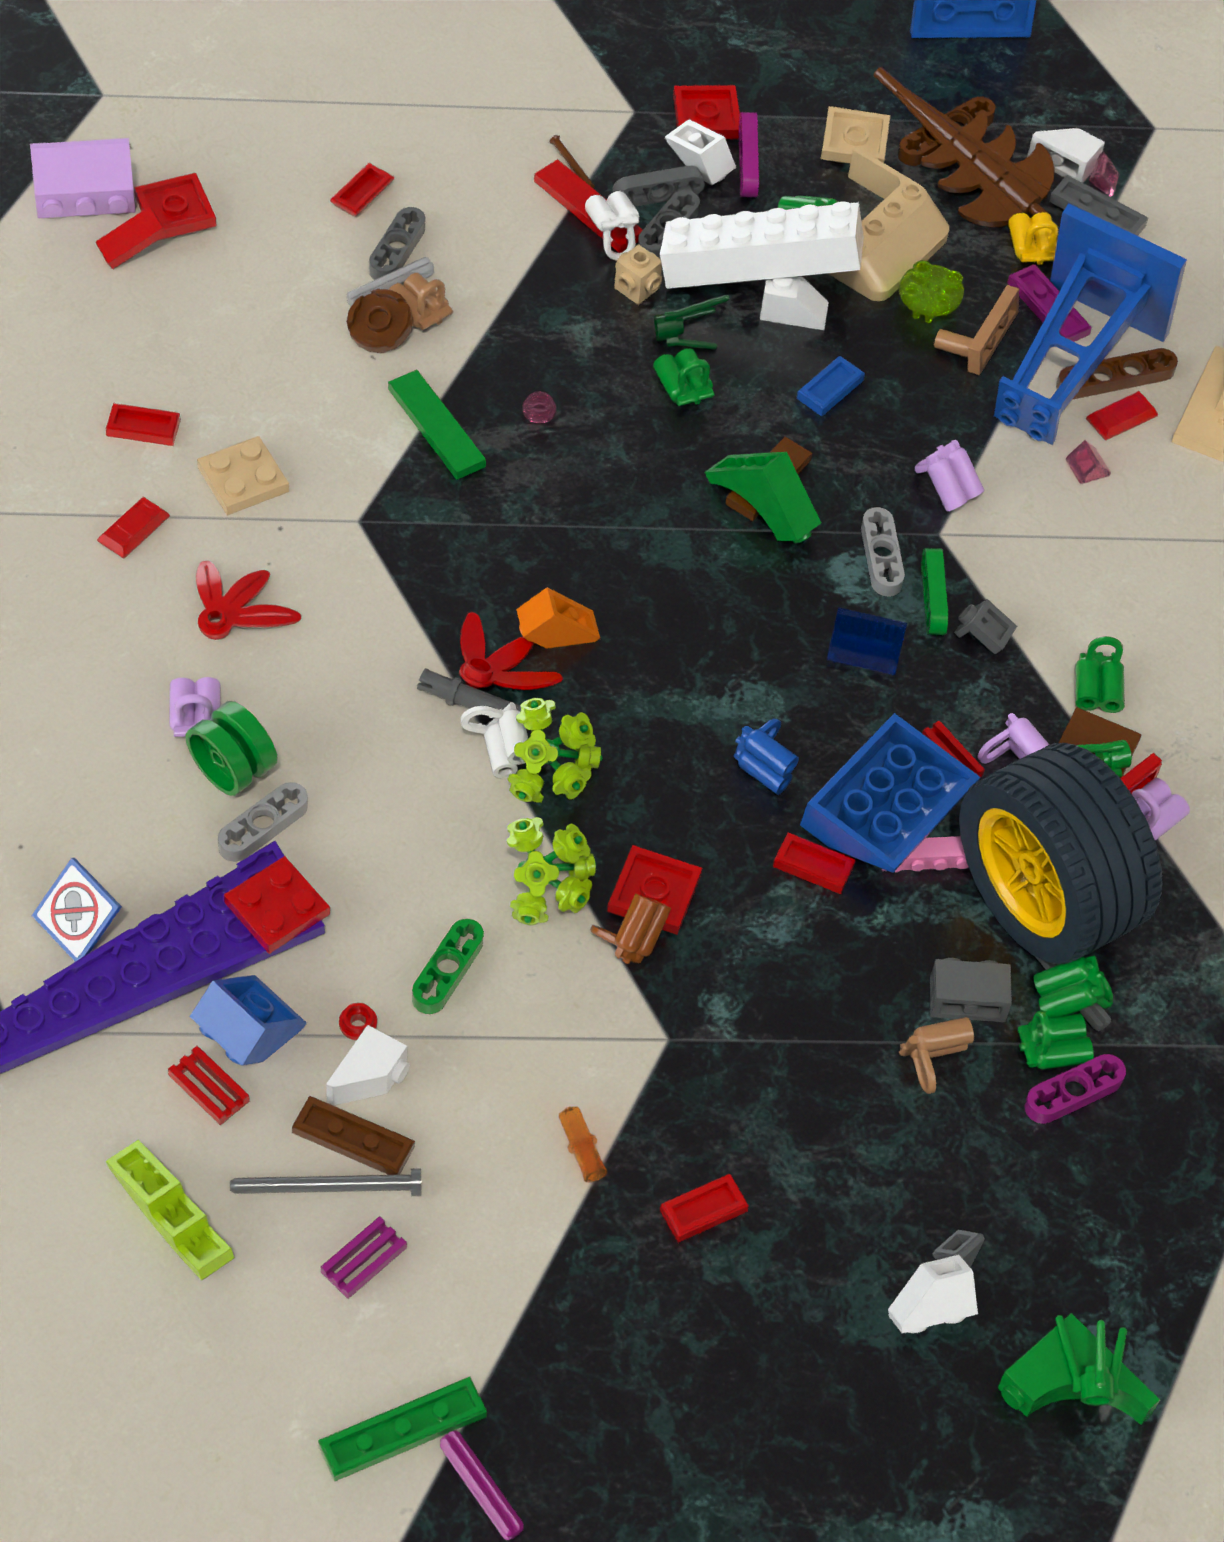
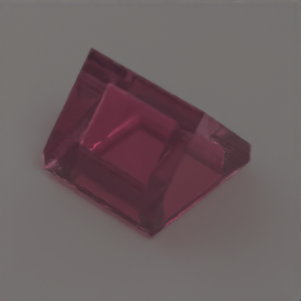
[1066,440,1111,484]

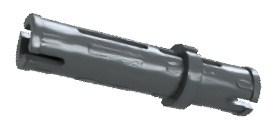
[417,668,521,718]

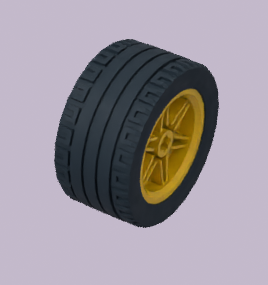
[959,743,1162,964]

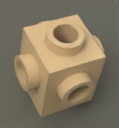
[614,244,662,305]

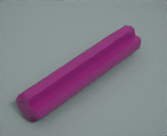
[440,1430,524,1541]

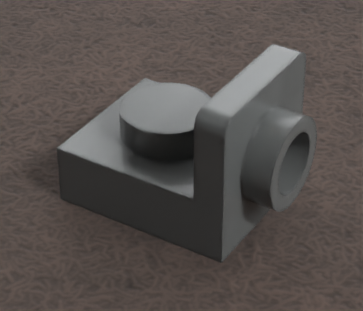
[954,599,1017,654]

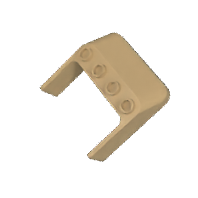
[828,147,949,301]

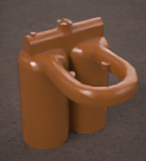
[590,893,671,964]

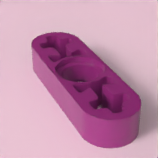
[739,112,759,197]
[1025,1054,1126,1124]

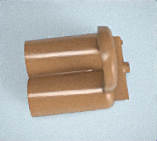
[389,273,453,330]
[899,1017,974,1094]

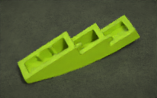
[106,1139,234,1281]

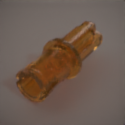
[559,1106,607,1183]

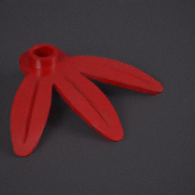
[196,560,301,640]
[459,612,563,690]

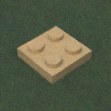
[821,106,890,163]
[197,436,289,515]

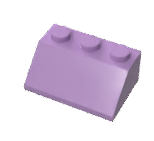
[30,138,135,218]

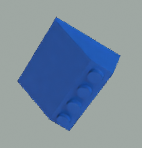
[800,713,980,873]

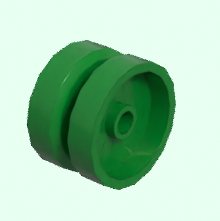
[185,701,277,796]

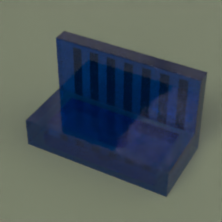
[827,607,907,675]

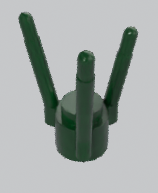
[654,295,730,349]

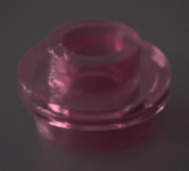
[523,391,556,423]

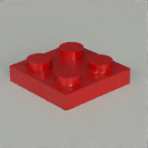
[673,85,740,139]
[134,173,216,241]
[607,845,702,935]
[224,856,330,954]

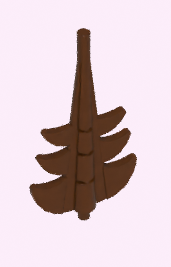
[873,67,1055,227]

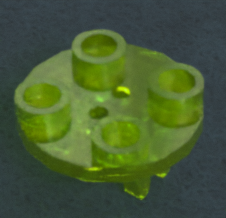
[899,261,964,323]

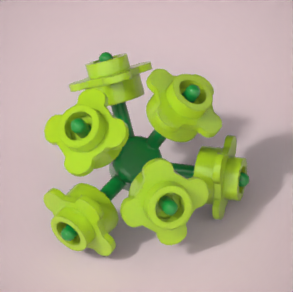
[507,698,602,802]
[506,817,596,925]

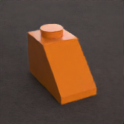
[516,587,600,649]

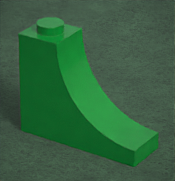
[705,452,821,543]
[998,1313,1160,1425]

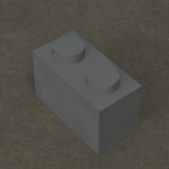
[930,958,1012,1022]

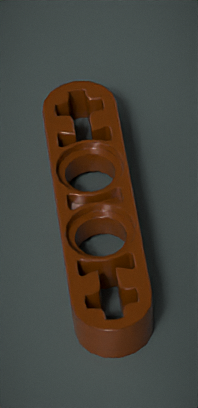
[898,97,996,166]
[1056,348,1178,399]

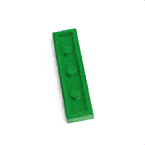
[388,369,486,480]
[318,1376,487,1482]

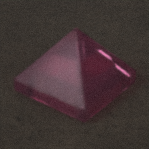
[1089,152,1119,196]

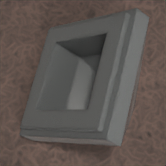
[932,1230,985,1268]

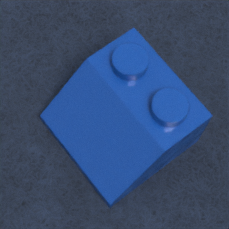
[189,975,307,1066]

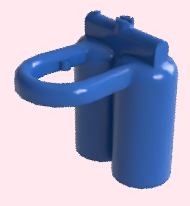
[734,719,799,795]

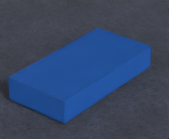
[797,356,865,416]

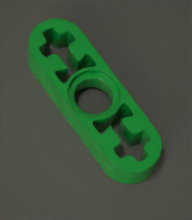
[921,548,948,635]
[412,919,484,1014]

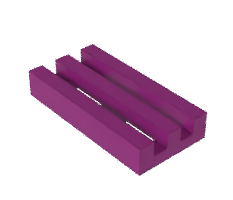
[321,1216,407,1299]

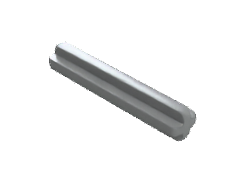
[347,257,434,307]

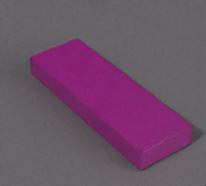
[1007,264,1092,342]

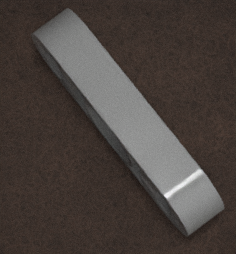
[861,507,905,596]
[218,782,308,862]

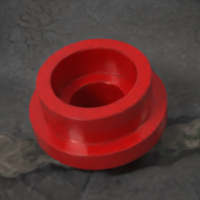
[339,1003,377,1040]

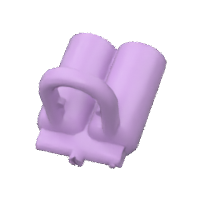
[915,440,985,511]
[169,677,220,737]
[978,713,1049,764]
[1132,778,1190,840]

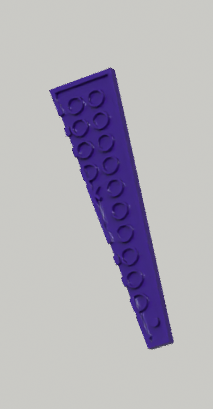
[0,841,325,1074]

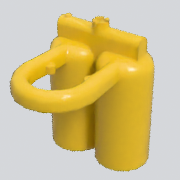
[1008,212,1058,265]

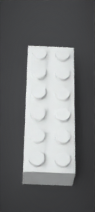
[660,202,864,289]

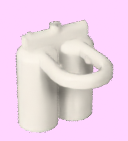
[585,191,639,260]
[461,702,529,779]

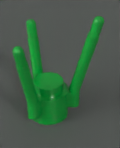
[1076,740,1132,777]
[1056,1315,1127,1405]

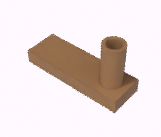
[934,285,1019,375]

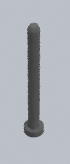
[230,1168,421,1196]

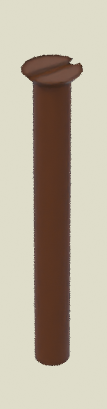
[549,135,595,189]

